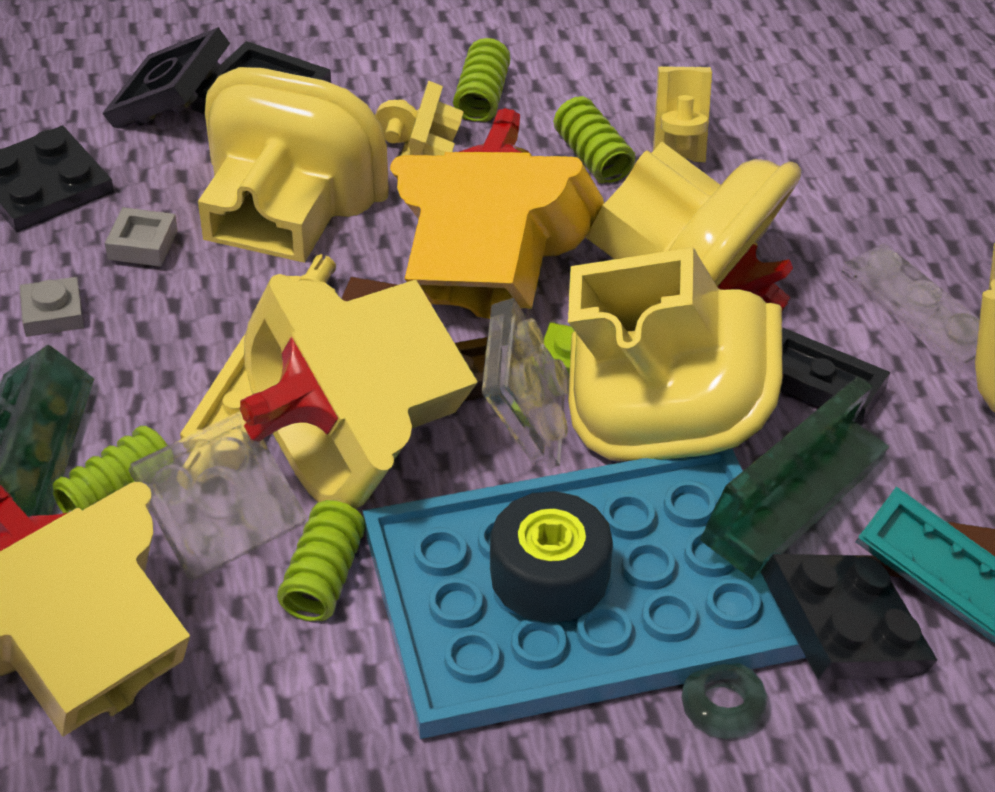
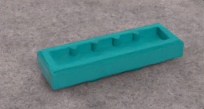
[855,486,995,644]

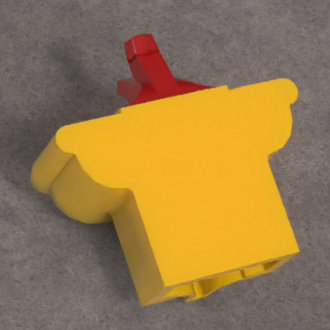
[390,108,604,320]

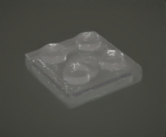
[482,298,569,469]
[129,411,308,582]

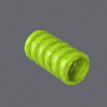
[453,38,511,122]
[553,96,636,184]
[53,425,173,513]
[277,500,366,621]

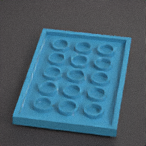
[363,448,806,739]

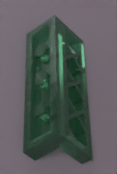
[0,344,95,517]
[700,376,890,580]

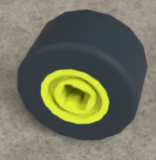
[490,491,613,623]

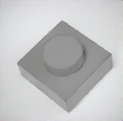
[105,207,178,267]
[19,277,84,337]

